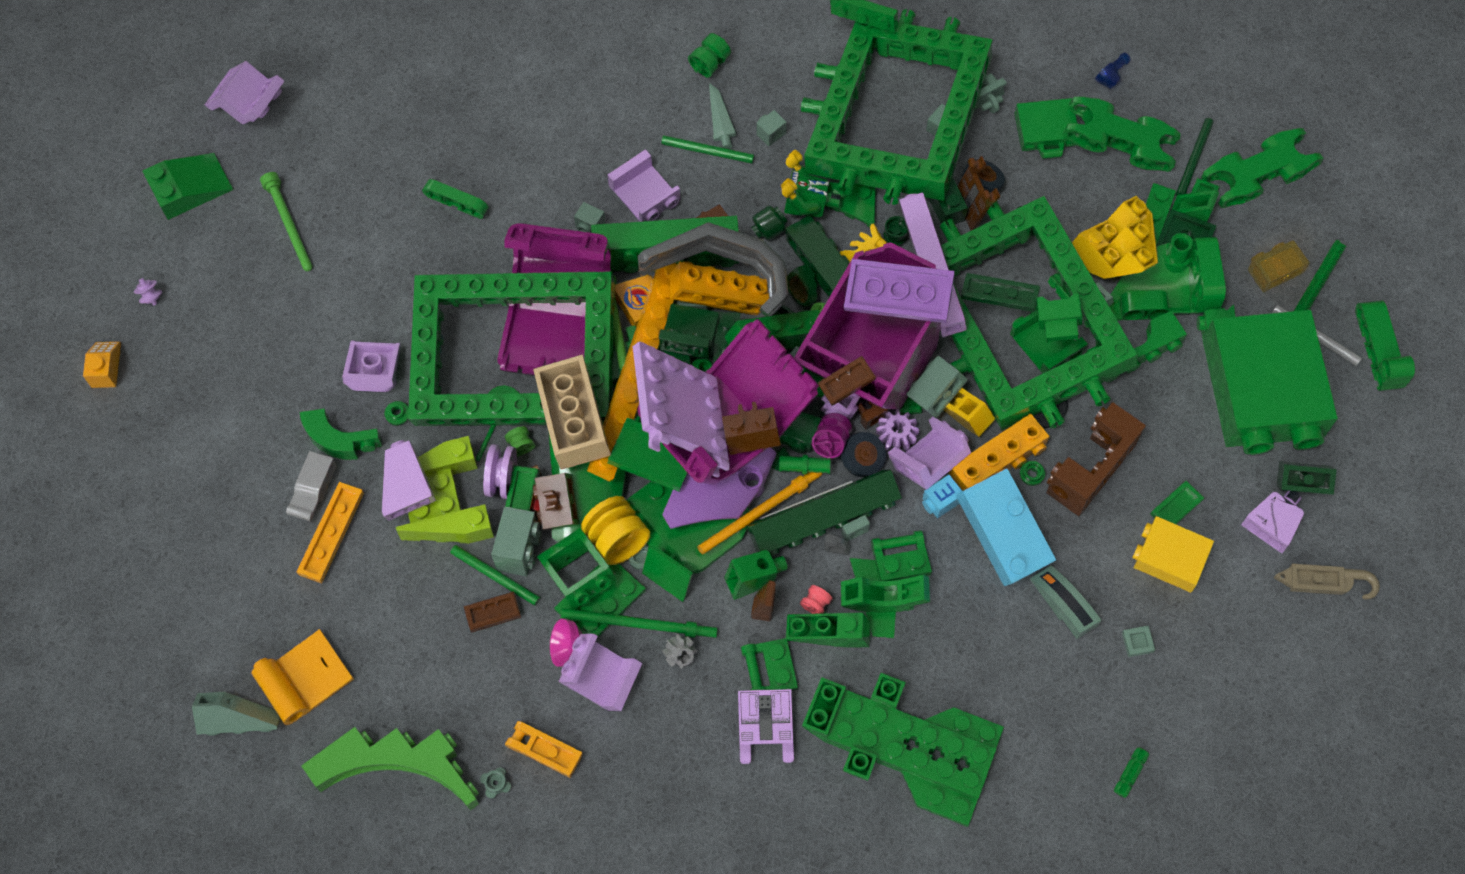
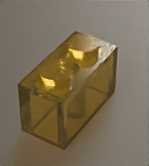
[1247,240,1310,293]

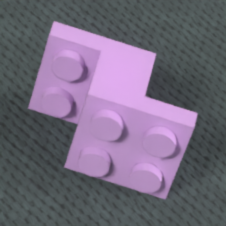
[204,61,284,124]

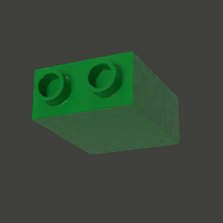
[1202,310,1338,455]

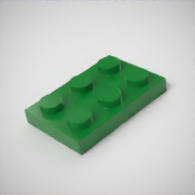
[554,564,646,640]

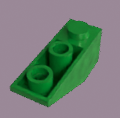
[786,613,871,648]

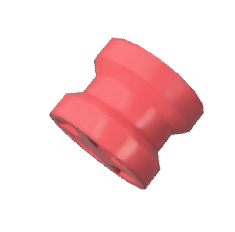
[800,585,833,614]

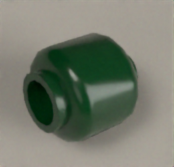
[751,205,788,241]

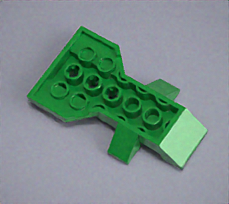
[802,673,1004,827]

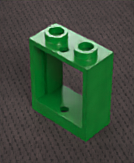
[537,528,617,610]

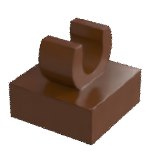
[857,401,888,430]

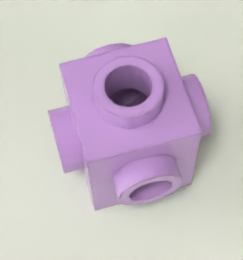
[820,393,860,419]

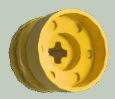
[581,496,650,565]

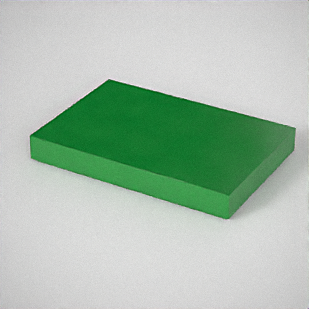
[607,418,687,492]

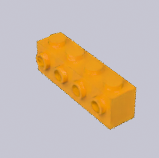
[670,262,769,315]
[948,414,1049,491]

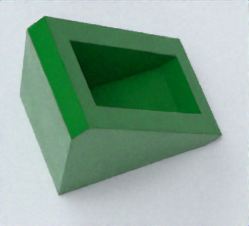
[1172,190,1219,222]

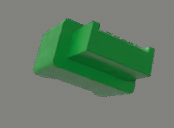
[1037,293,1082,343]

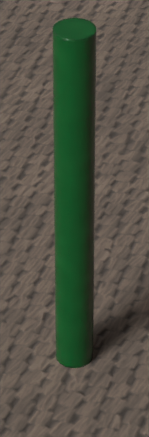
[1175,118,1214,196]

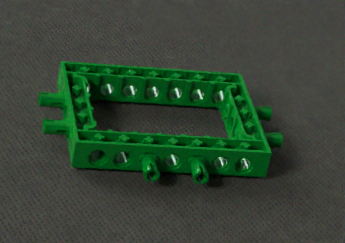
[801,9,993,205]
[939,196,1137,431]

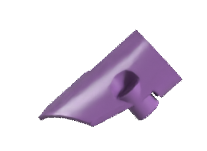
[662,448,777,529]

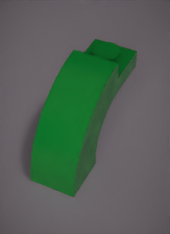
[300,408,382,460]
[841,574,930,613]

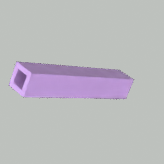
[899,192,966,337]

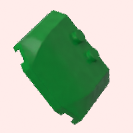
[627,481,750,574]

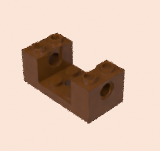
[1046,402,1146,517]

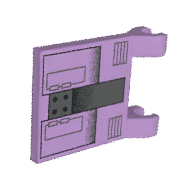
[738,689,794,764]

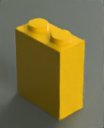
[1132,516,1214,593]

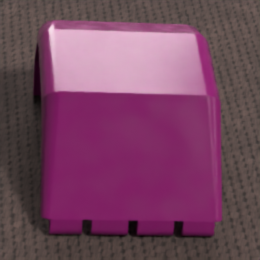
[497,223,611,375]
[638,319,819,485]

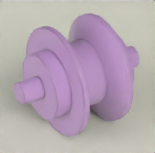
[134,278,162,305]

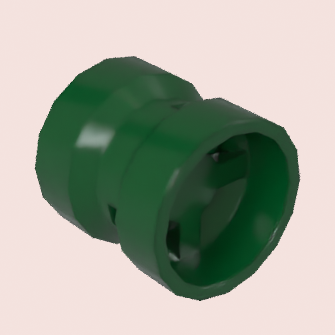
[883,216,908,247]

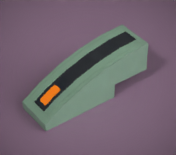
[1030,565,1101,639]

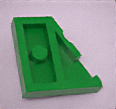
[828,182,875,228]

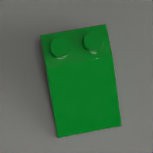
[142,153,233,220]

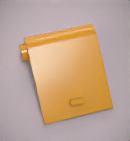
[251,629,354,725]

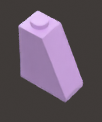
[382,440,436,521]

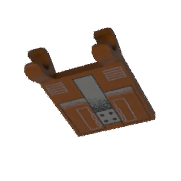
[957,156,1000,231]

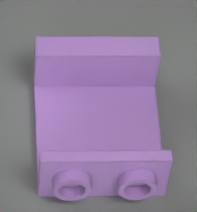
[608,149,680,222]
[559,634,642,711]

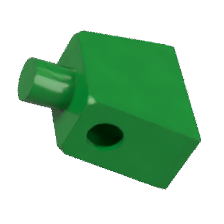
[724,550,787,600]

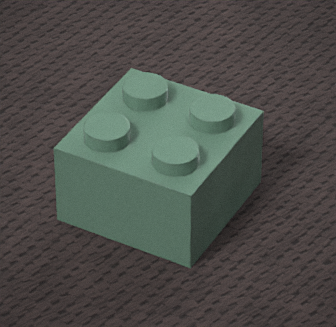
[491,506,542,577]

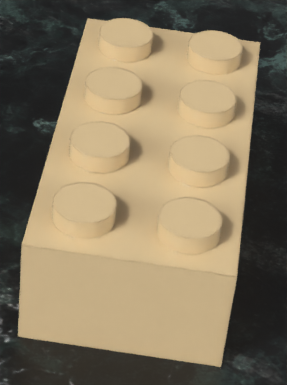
[533,355,611,470]

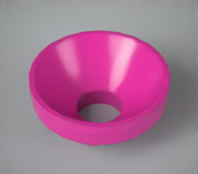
[550,619,582,667]

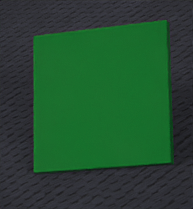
[642,544,693,602]

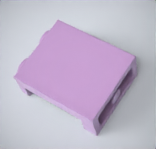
[888,417,971,490]

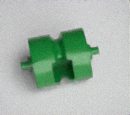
[688,33,731,78]

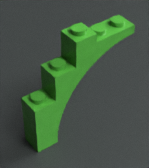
[301,727,479,811]

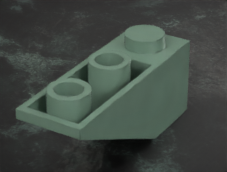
[192,692,281,736]

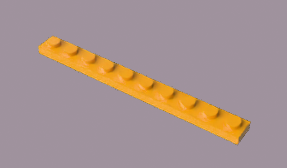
[587,263,677,482]

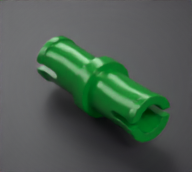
[779,454,831,475]

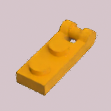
[505,721,583,778]

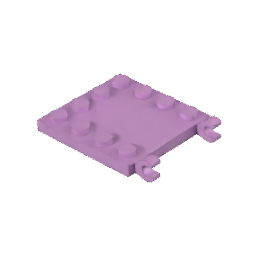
[633,341,729,478]

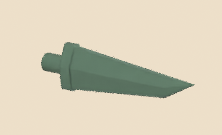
[709,83,737,149]

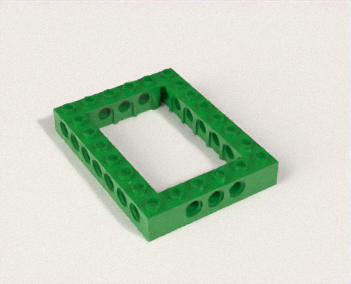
[408,272,615,426]

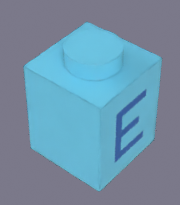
[922,475,962,518]

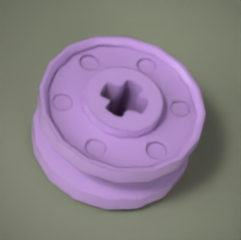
[483,444,517,499]

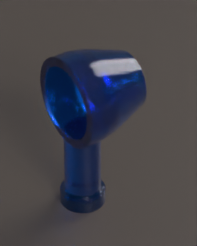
[1095,53,1130,89]

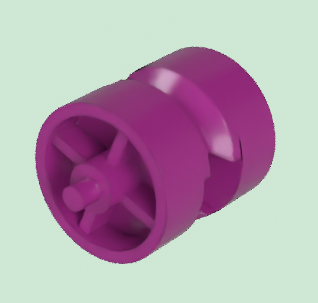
[812,413,852,458]

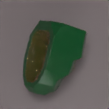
[787,264,818,306]

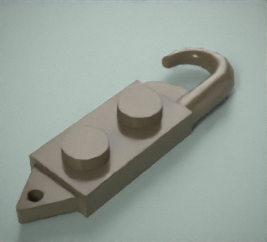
[1274,564,1380,600]

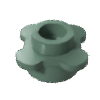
[480,767,511,799]

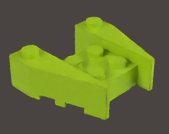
[396,436,494,544]

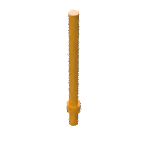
[697,472,822,555]

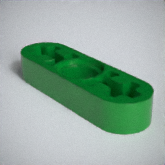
[422,179,489,219]

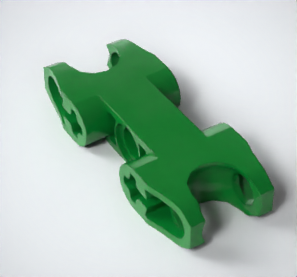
[1063,97,1181,172]
[1201,128,1324,208]

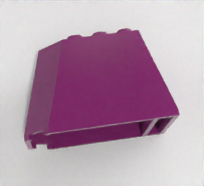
[794,242,941,410]

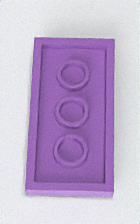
[844,259,955,323]

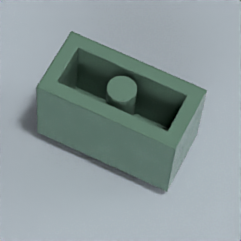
[906,356,968,418]

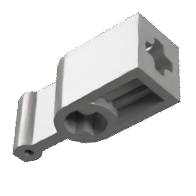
[286,451,337,522]

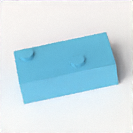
[956,469,1056,586]

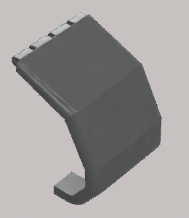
[638,222,789,318]

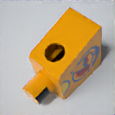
[615,275,653,327]

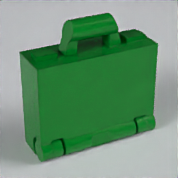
[1014,98,1079,159]

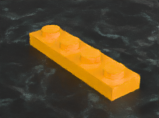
[297,482,364,584]

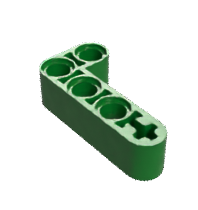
[1355,300,1415,391]

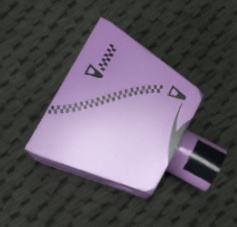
[1241,490,1304,553]

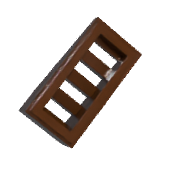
[751,581,776,622]

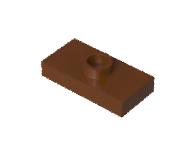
[818,356,876,406]
[463,591,521,633]

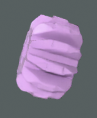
[876,409,919,451]

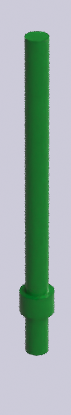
[560,608,717,638]

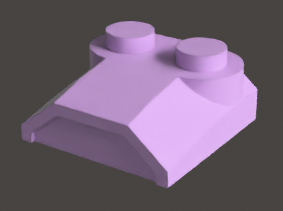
[342,341,400,392]

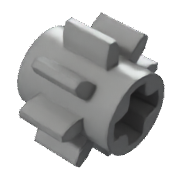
[662,634,697,669]

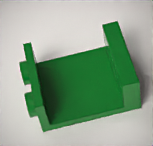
[1010,306,1088,374]

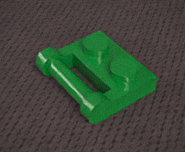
[871,530,932,581]
[741,638,798,691]

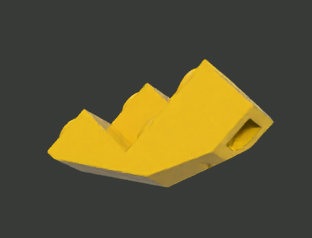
[1072,196,1158,279]

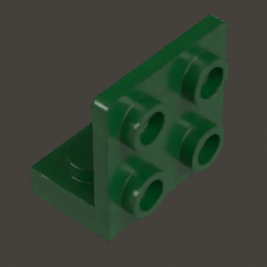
[658,304,719,359]

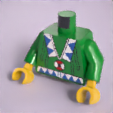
[781,150,841,217]

